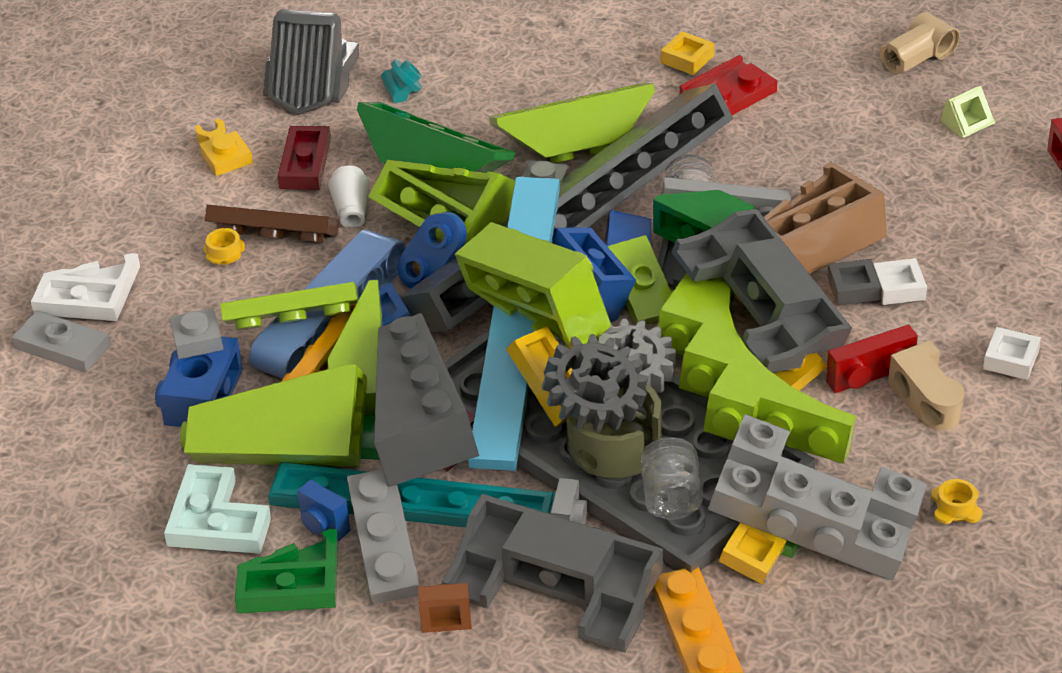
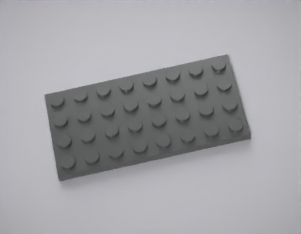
[444,329,815,572]

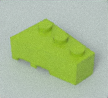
[455,222,611,348]

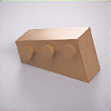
[764,161,887,274]

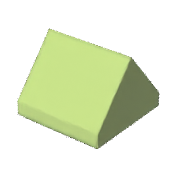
[940,86,995,138]

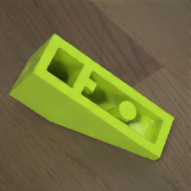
[328,280,383,415]

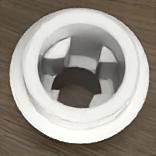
[328,165,369,228]

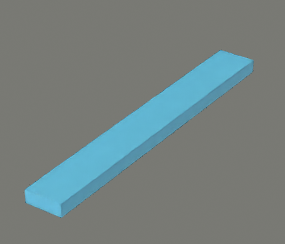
[468,177,560,471]

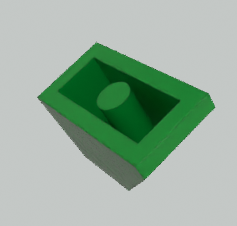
[653,189,754,243]

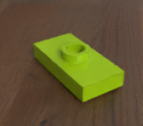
[607,235,672,326]

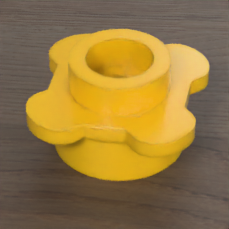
[931,479,983,524]

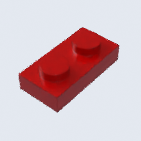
[826,324,918,393]

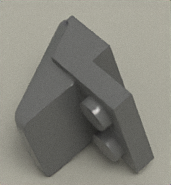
[263,9,359,115]

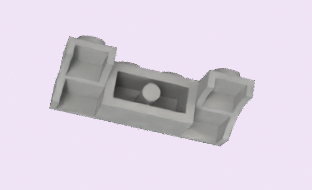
[708,414,927,581]

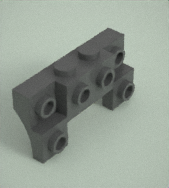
[671,209,852,373]
[442,494,663,653]

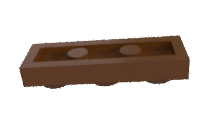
[205,204,339,243]

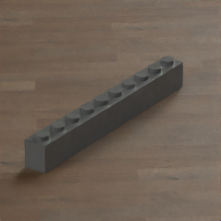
[400,83,733,333]

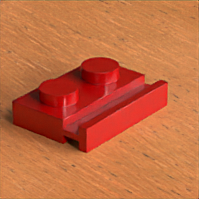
[680,55,778,115]

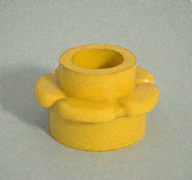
[203,228,245,265]

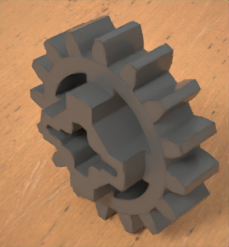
[542,334,648,433]

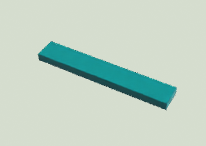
[268,462,556,528]

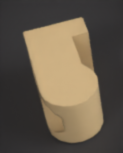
[888,340,964,431]

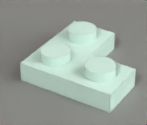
[164,464,271,554]

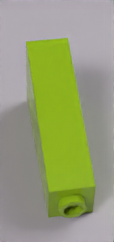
[180,364,367,467]

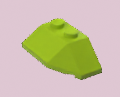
[488,82,655,163]

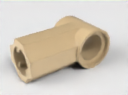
[880,11,960,75]

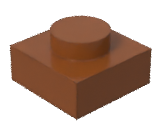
[418,583,472,633]

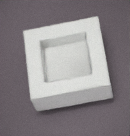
[873,258,927,305]
[983,327,1041,380]

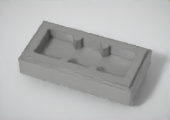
[11,310,111,373]

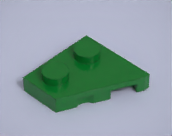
[235,529,339,614]

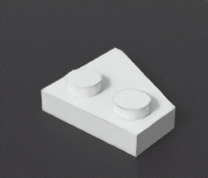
[31,253,140,321]

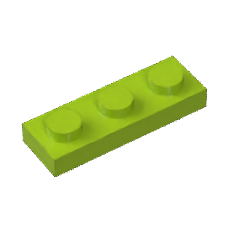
[220,282,359,330]

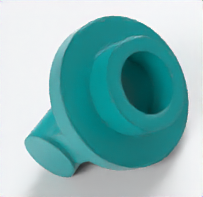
[381,59,422,103]

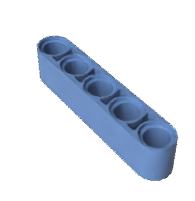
[250,230,407,379]

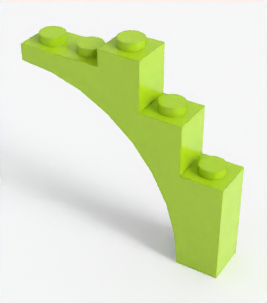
[658,273,857,464]

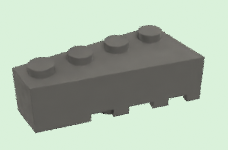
[374,313,479,487]

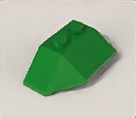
[357,102,515,173]

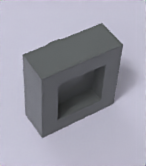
[828,259,882,306]

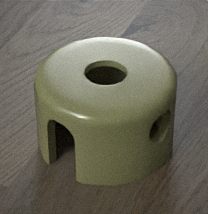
[567,384,662,479]

